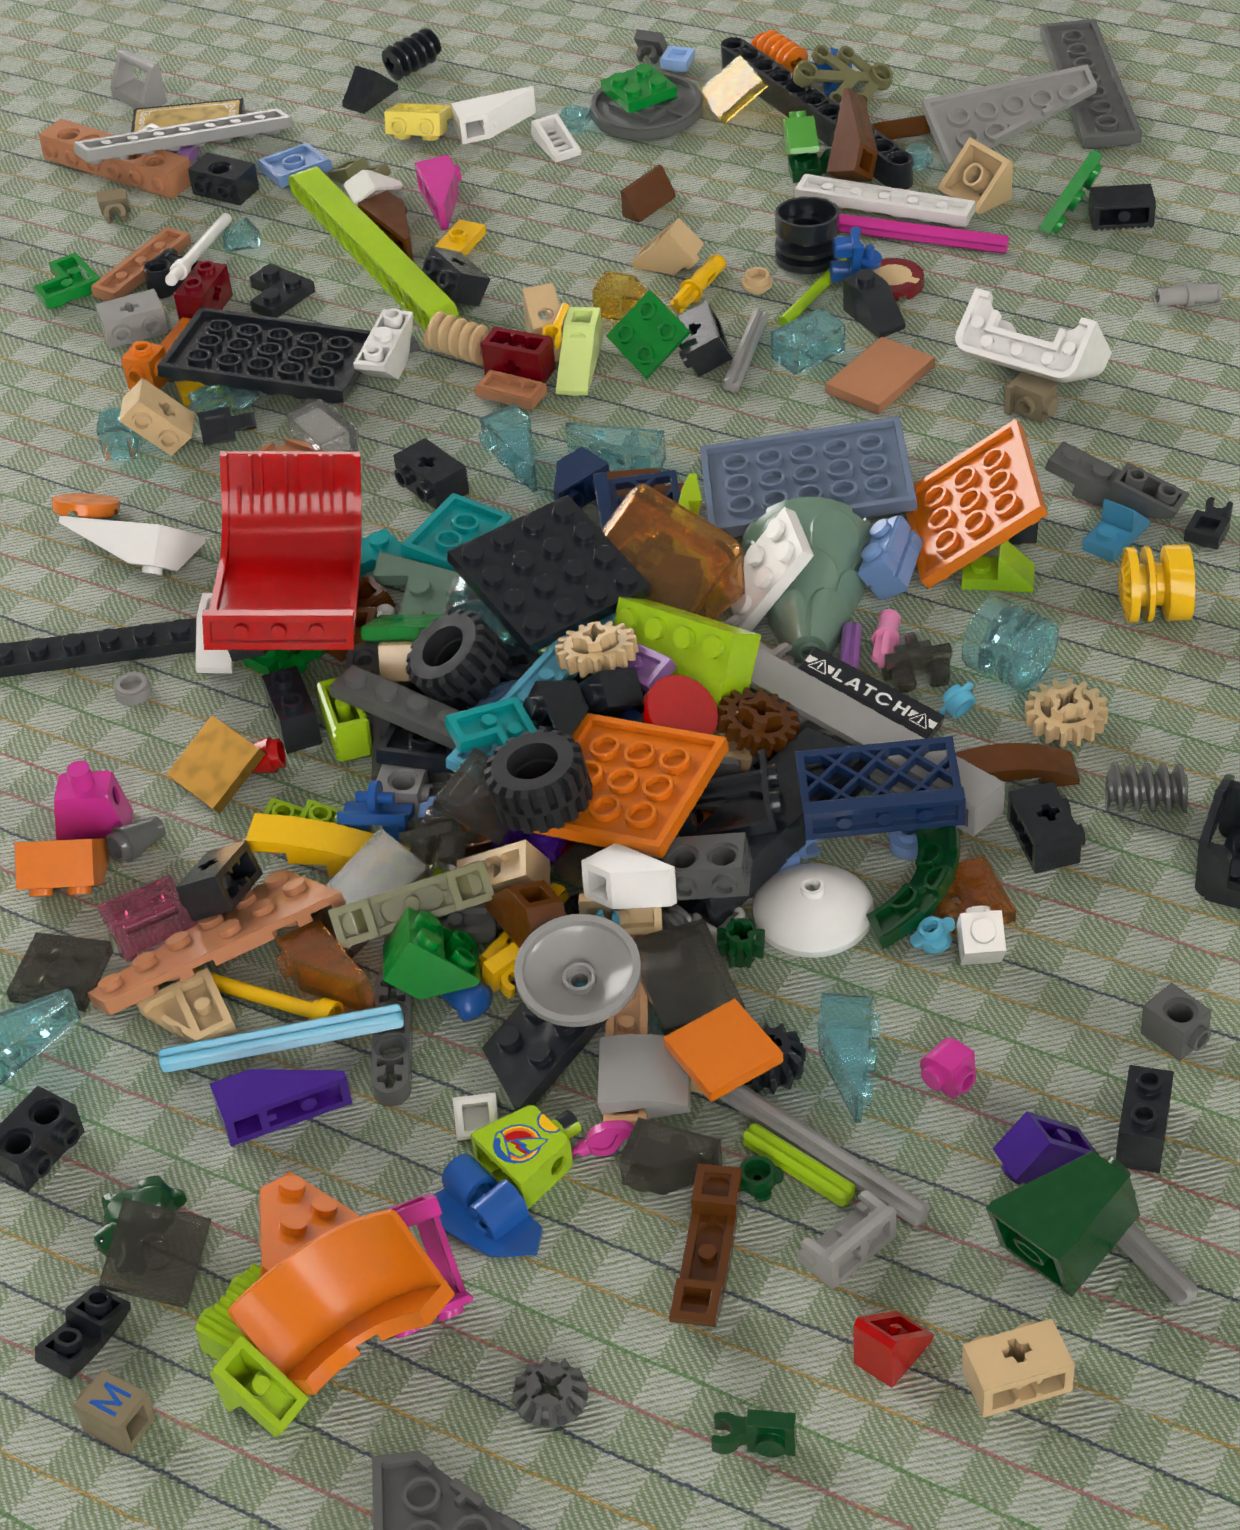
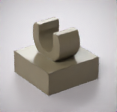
[96,188,131,224]

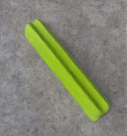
[742,1123,856,1207]

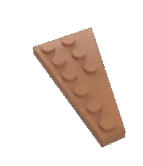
[87,870,346,1015]

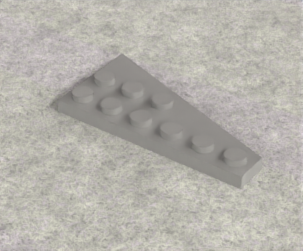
[921,64,1097,170]

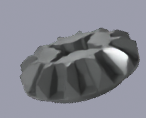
[512,1357,588,1428]

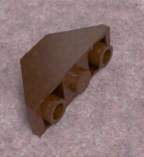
[485,880,566,948]

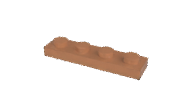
[91,226,192,301]

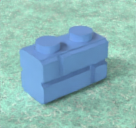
[857,515,924,600]

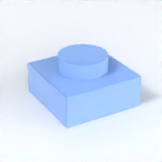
[660,46,695,73]

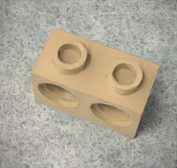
[457,839,550,894]

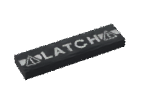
[798,647,945,738]

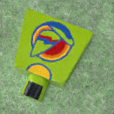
[471,1105,582,1209]

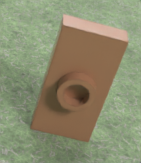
[475,370,547,410]

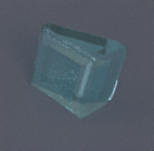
[223,217,260,252]

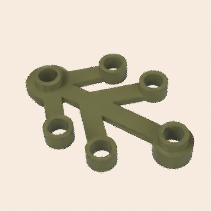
[793,45,893,107]

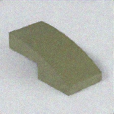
[328,156,392,184]

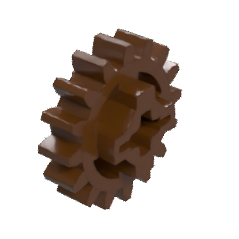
[716,687,800,757]

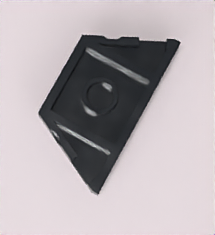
[482,1001,608,1111]

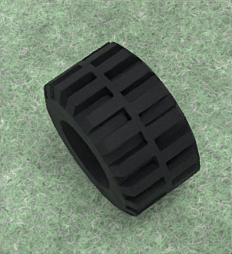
[406,609,509,711]
[484,729,593,834]

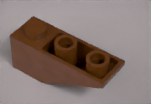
[827,87,878,182]

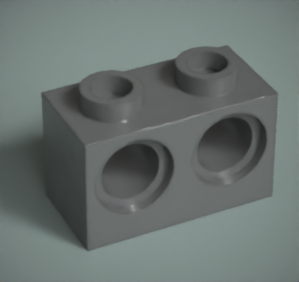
[662,832,752,900]

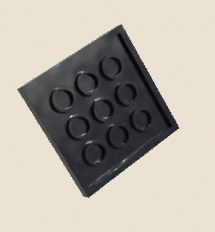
[447,495,652,655]

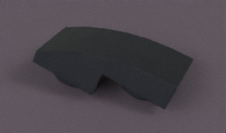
[35,1285,131,1380]

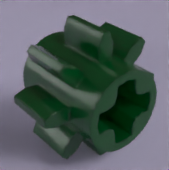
[716,918,765,968]

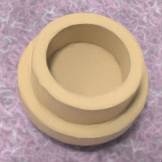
[742,267,773,295]

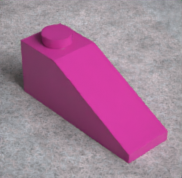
[414,155,462,231]

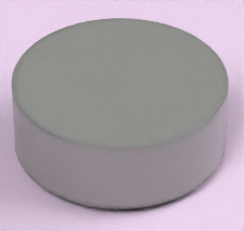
[113,672,152,706]

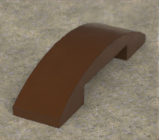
[956,743,1080,787]
[669,1163,742,1327]

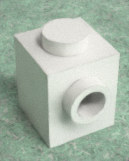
[956,905,1007,965]

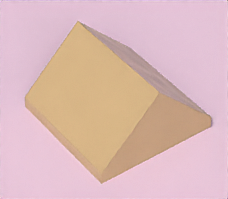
[937,137,1013,215]

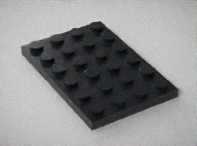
[157,307,371,404]

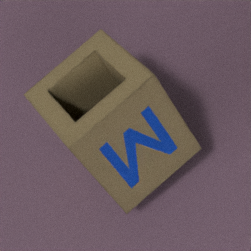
[73,1370,156,1455]

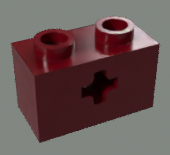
[173,260,233,321]
[481,326,556,383]

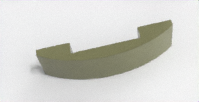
[328,860,495,949]

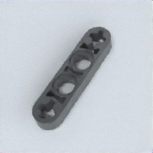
[371,972,414,1107]

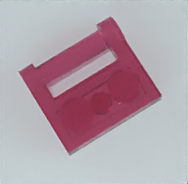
[97,875,199,962]

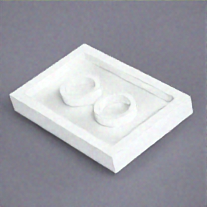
[722,507,814,632]

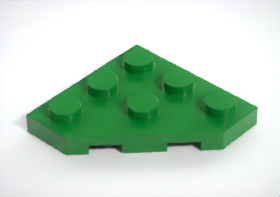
[1037,149,1103,237]

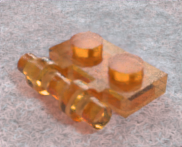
[937,856,1016,935]

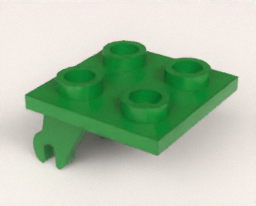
[606,289,691,379]

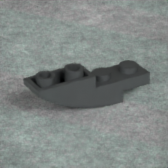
[1045,441,1190,518]

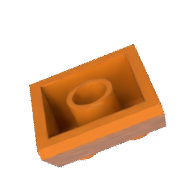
[14,838,110,897]

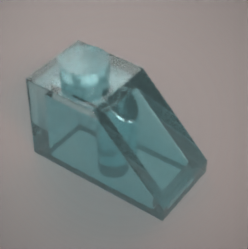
[96,408,140,461]

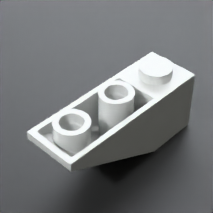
[451,86,536,144]

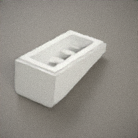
[531,113,582,163]
[344,170,403,204]

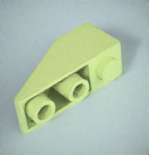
[556,307,603,396]

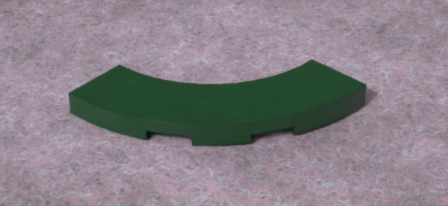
[866,826,961,949]

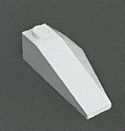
[59,516,206,576]

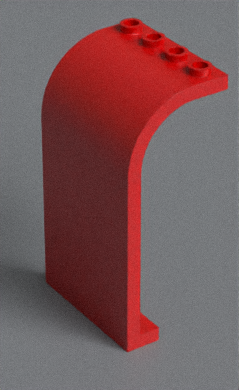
[202,451,362,650]

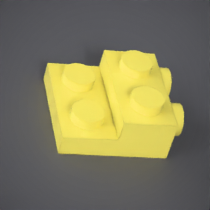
[384,103,453,141]

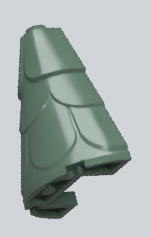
[741,497,872,663]

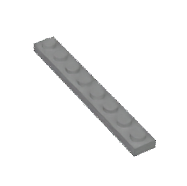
[74,108,292,164]

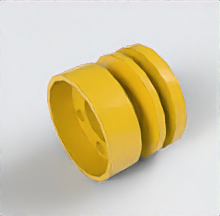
[1118,544,1195,623]

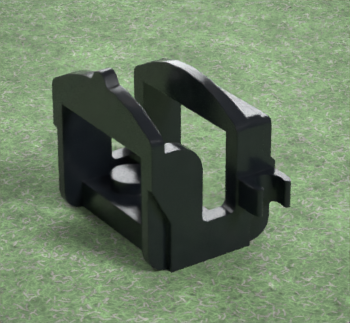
[1195,774,1240,909]

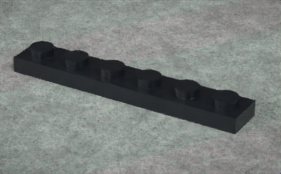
[0,618,197,678]

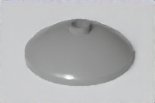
[514,914,641,1027]

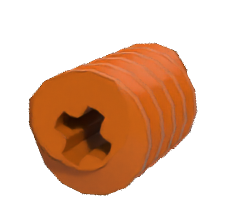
[751,29,808,73]

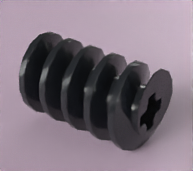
[382,28,442,81]

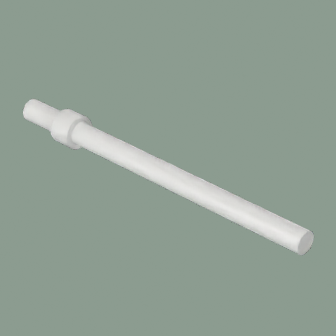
[165,213,232,286]

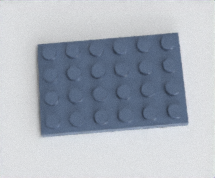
[700,416,918,540]

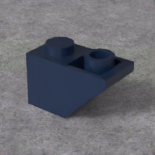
[554,447,610,508]

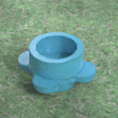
[939,682,977,719]
[910,914,956,954]

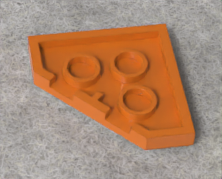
[258,1171,362,1278]

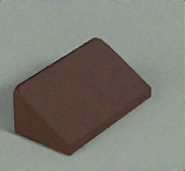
[871,115,930,140]
[621,165,676,222]

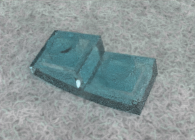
[187,385,261,416]

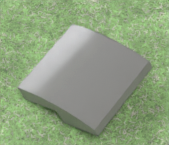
[597,1034,691,1119]

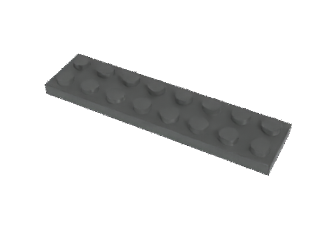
[1040,19,1142,149]

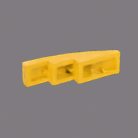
[245,813,412,879]

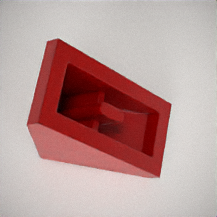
[853,1311,935,1388]

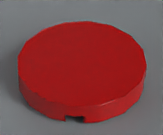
[643,675,718,735]

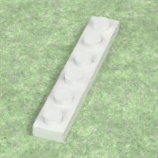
[795,174,976,227]

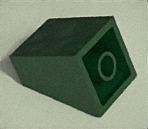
[986,1151,1140,1297]

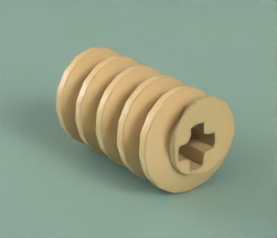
[423,311,489,366]

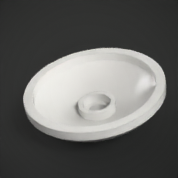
[753,863,874,958]

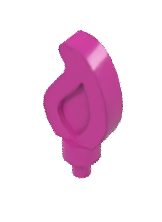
[571,1120,636,1157]

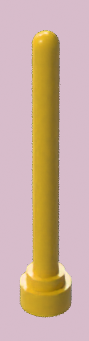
[178,968,344,1020]

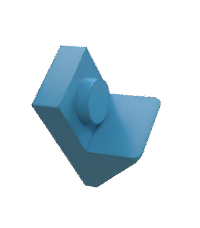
[1082,499,1150,562]

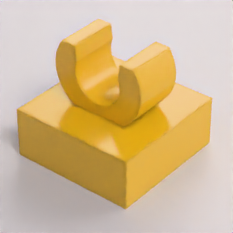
[481,942,520,999]

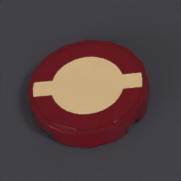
[872,258,924,301]

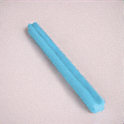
[158,1004,404,1073]

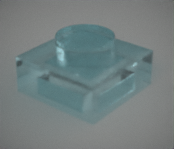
[559,105,592,133]

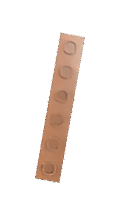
[38,119,191,199]

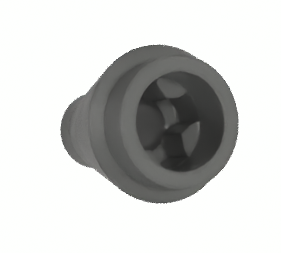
[106,816,166,863]

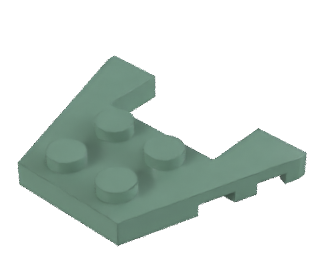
[367,553,475,646]

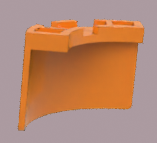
[228,1209,455,1395]

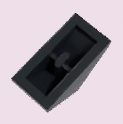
[342,65,398,114]

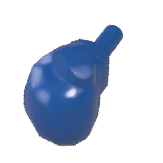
[442,981,493,1021]

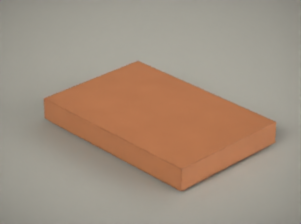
[825,337,935,415]

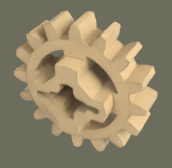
[555,621,639,678]
[1024,678,1108,747]

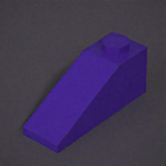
[209,1069,352,1147]

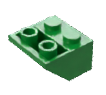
[383,907,481,1000]

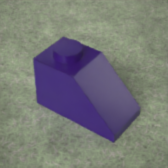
[993,1111,1100,1185]

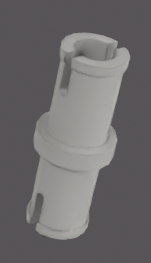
[1154,281,1222,307]

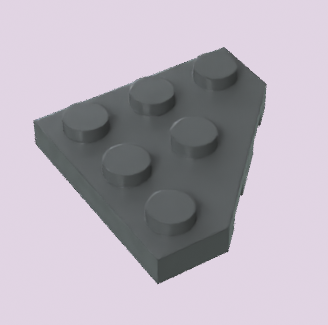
[372,1451,522,1530]

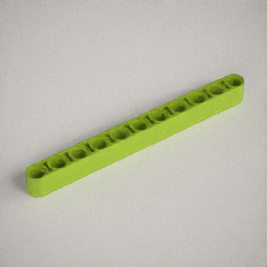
[288,166,460,331]

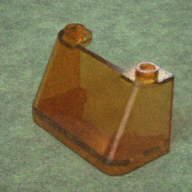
[601,483,745,620]

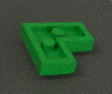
[33,252,100,310]

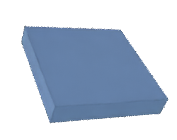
[257,142,333,188]

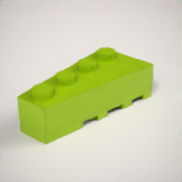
[613,597,761,707]

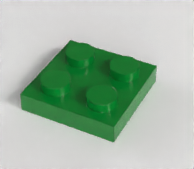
[600,63,678,114]

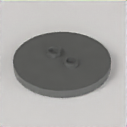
[590,72,703,140]

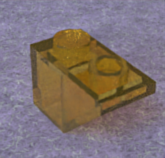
[592,271,647,321]

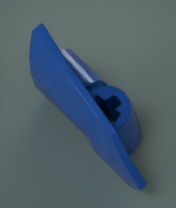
[434,1153,543,1257]

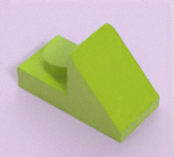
[961,541,1035,593]
[209,1335,310,1437]

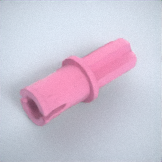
[871,609,901,668]

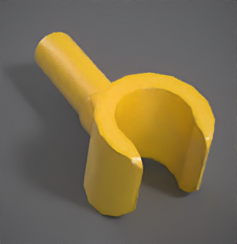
[542,303,570,349]

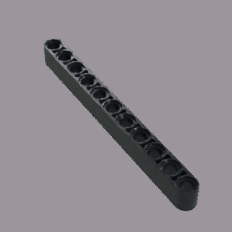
[721,37,913,190]

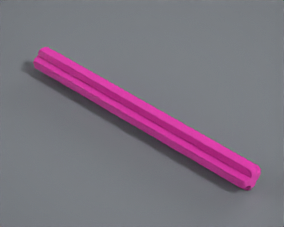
[839,214,1009,254]

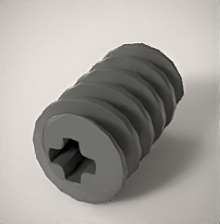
[1105,762,1188,813]

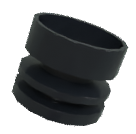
[775,197,839,274]

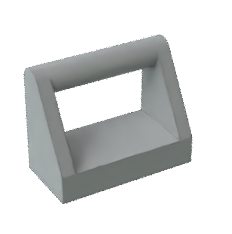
[110,48,167,109]

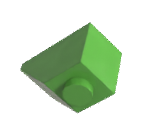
[782,110,819,155]

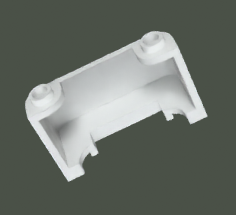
[955,288,1112,383]

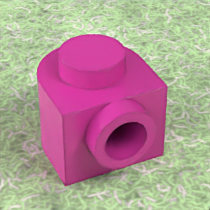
[920,1037,976,1100]

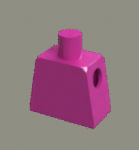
[54,760,133,840]

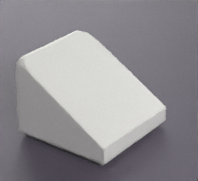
[453,1093,499,1141]

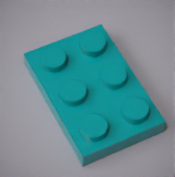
[401,493,513,572]

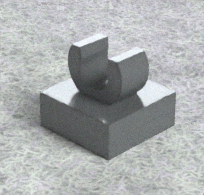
[634,29,668,64]

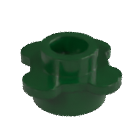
[740,1156,784,1202]

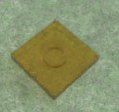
[700,55,767,124]

